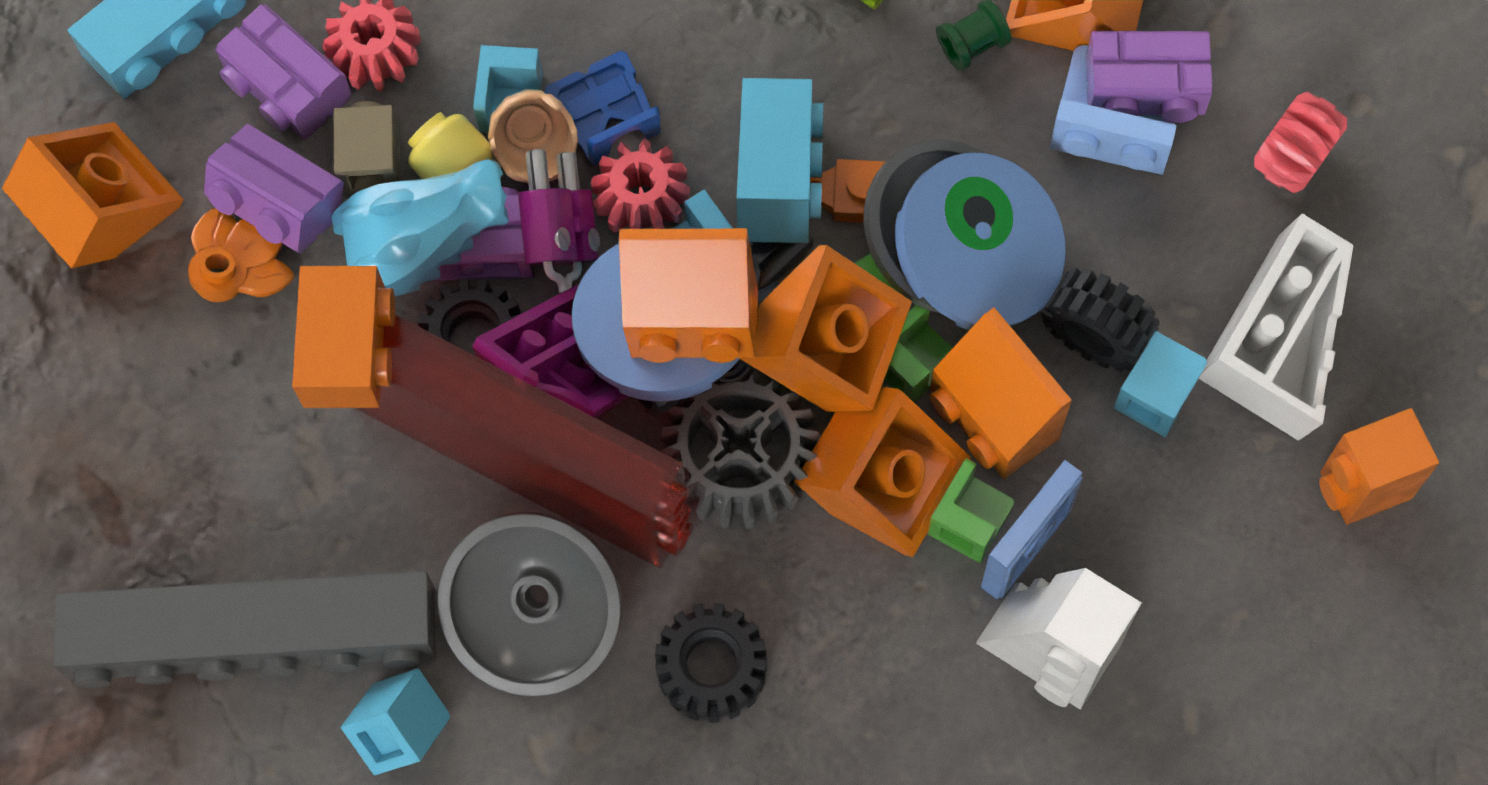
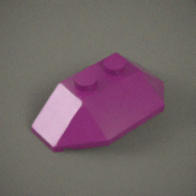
[472,283,629,421]

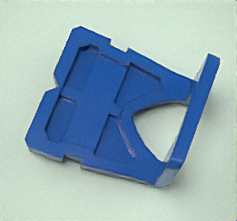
[544,51,661,165]

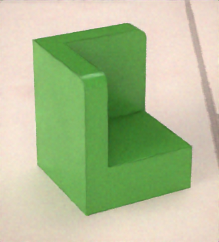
[884,305,952,403]
[928,458,1014,564]

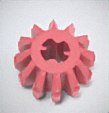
[322,0,421,93]
[1254,92,1347,193]
[591,138,690,234]

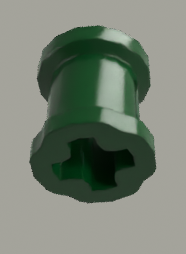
[936,0,1012,71]

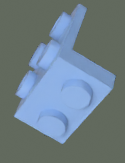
[1049,45,1177,175]

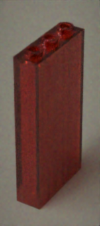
[355,315,694,569]

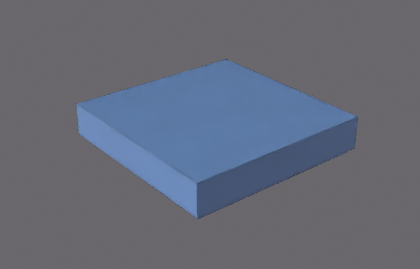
[981,460,1083,600]

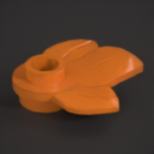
[188,208,295,302]

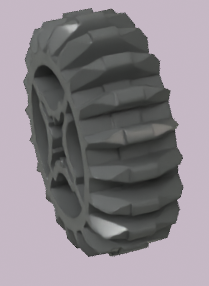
[658,368,821,530]

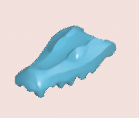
[331,159,509,296]

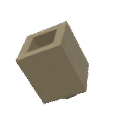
[334,101,400,196]

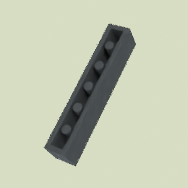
[53,571,436,688]

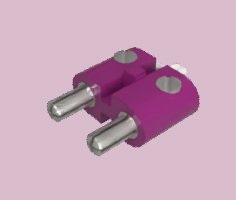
[518,149,600,293]

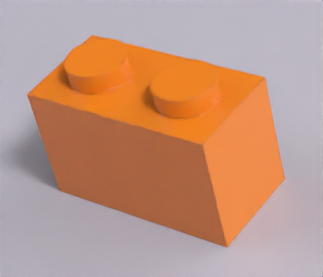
[292,266,395,408]
[1319,408,1440,525]

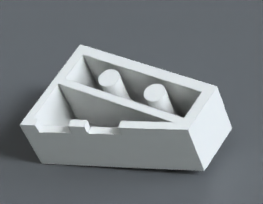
[1199,213,1353,441]
[976,568,1142,710]

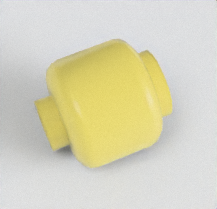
[408,112,494,179]

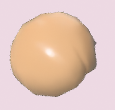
[488,89,578,184]

